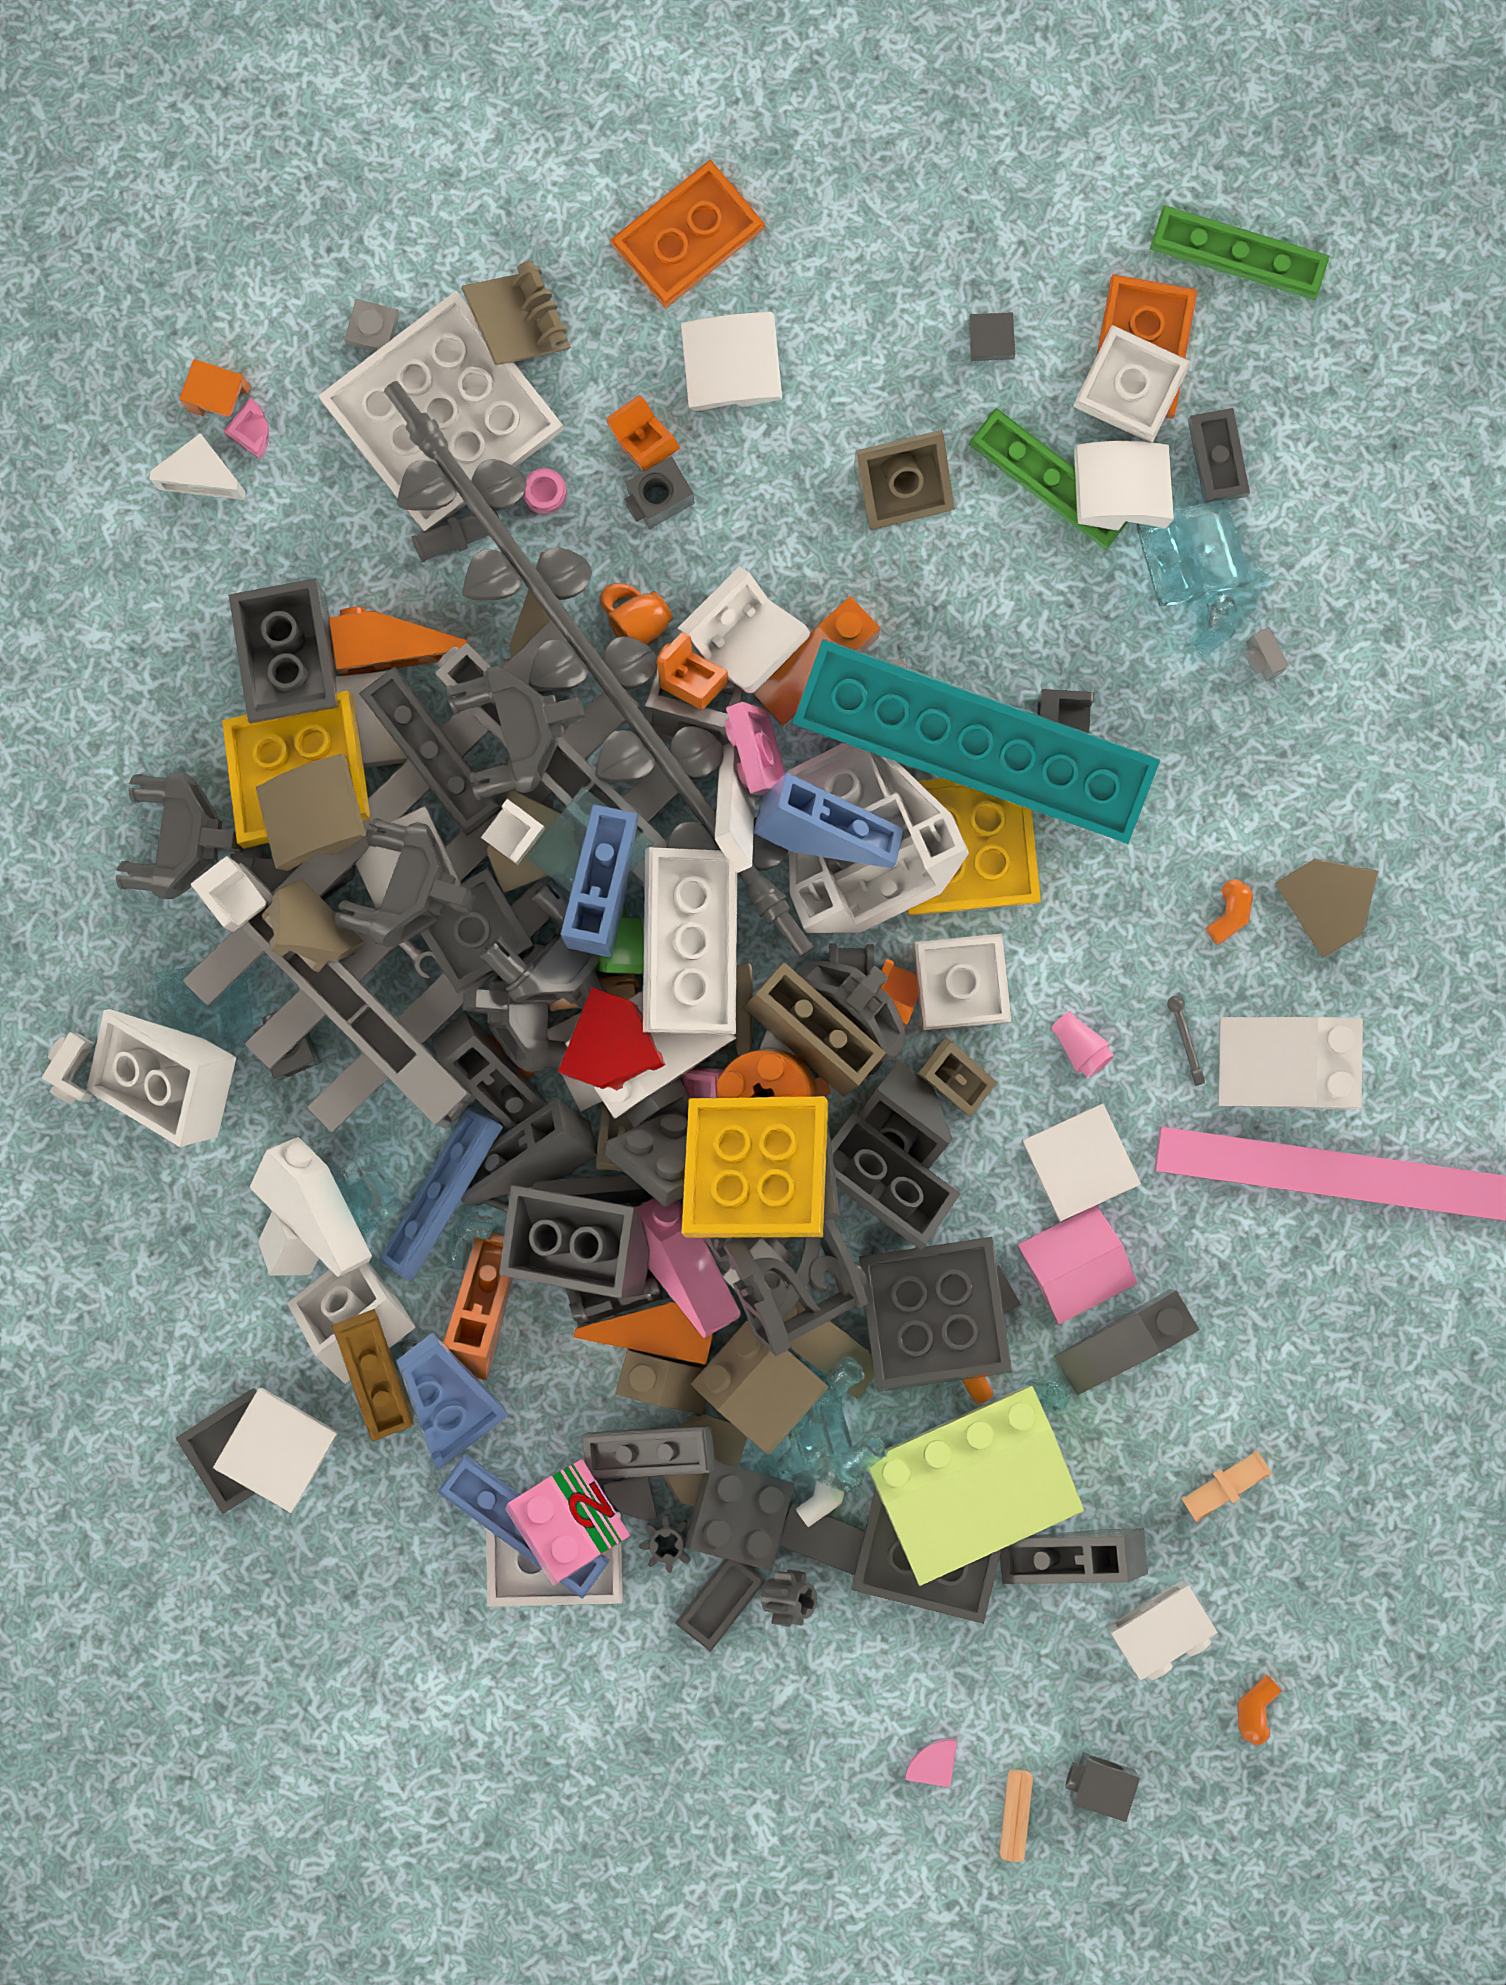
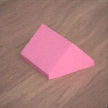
[1017,1205,1138,1325]

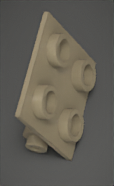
[461,261,571,366]

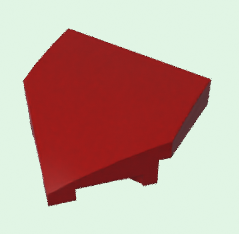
[558,987,666,1091]

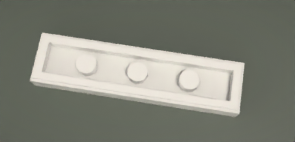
[715,743,755,873]

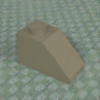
[615,1349,707,1414]

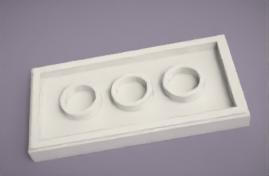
[643,847,737,1034]

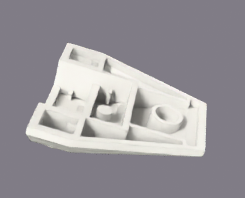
[788,743,969,933]

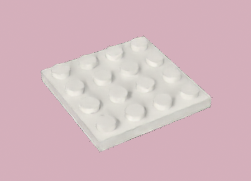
[318,291,564,532]

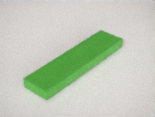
[1149,205,1330,300]
[968,408,1128,550]

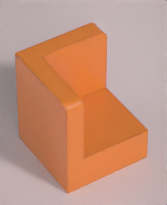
[179,359,251,417]
[881,959,918,1027]

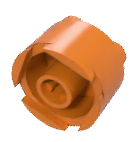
[716,1048,817,1098]

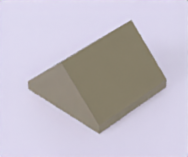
[854,430,955,530]

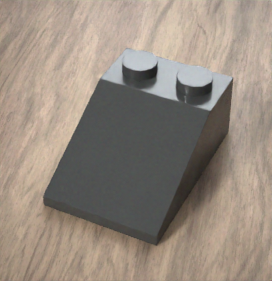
[228,578,338,724]

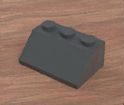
[831,1113,961,1250]
[499,1185,650,1299]

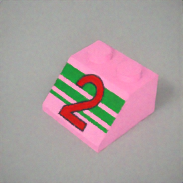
[505,1459,630,1586]

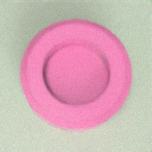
[523,468,567,514]

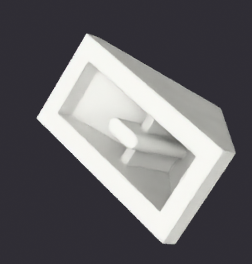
[150,433,245,500]

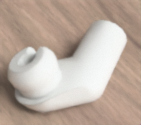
[796,1464,846,1527]

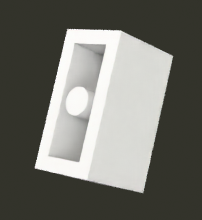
[1107,1580,1218,1681]

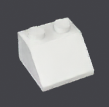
[287,1262,415,1384]

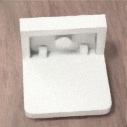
[678,566,810,693]

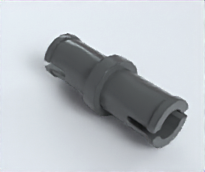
[411,511,499,562]

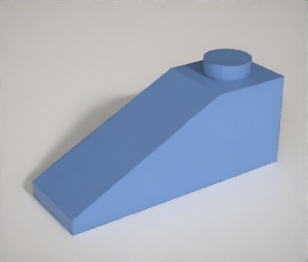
[753,772,903,868]
[561,804,638,958]

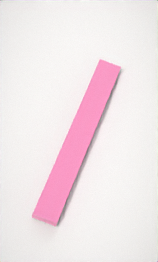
[1154,1127,1506,1221]

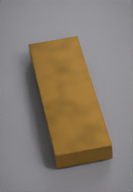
[331,1309,414,1442]

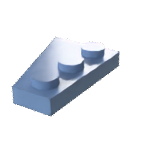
[396,1332,508,1470]

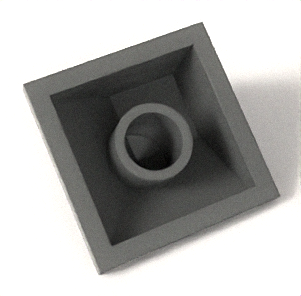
[857,1061,952,1169]

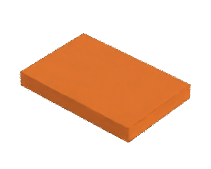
[610,159,766,309]
[1096,274,1198,419]

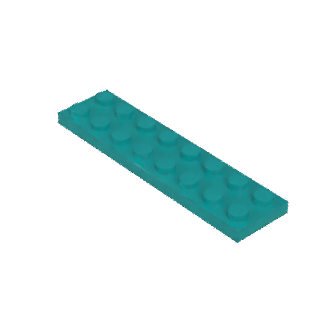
[792,639,1160,844]

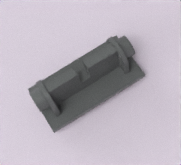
[565,1268,663,1326]

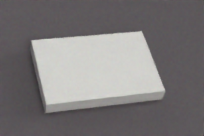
[486,1511,623,1607]

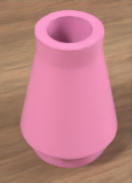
[1050,1011,1115,1079]

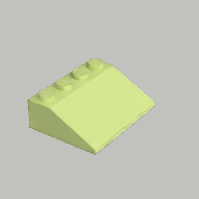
[863,1386,1084,1586]

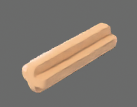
[999,1769,1033,1862]

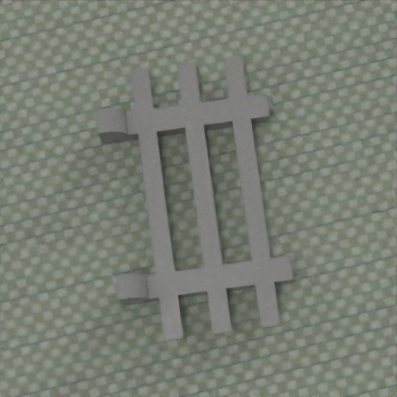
[182,620,678,1133]

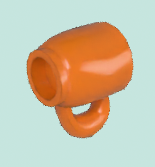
[599,583,673,645]

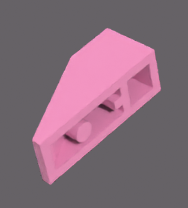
[637,1198,741,1338]

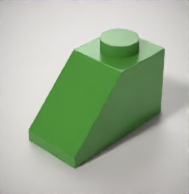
[594,908,644,974]

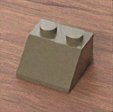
[691,1320,829,1455]

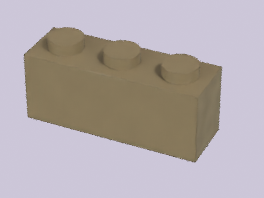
[743,962,886,1097]

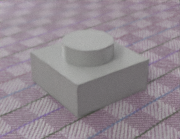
[344,299,400,352]
[1245,627,1289,681]

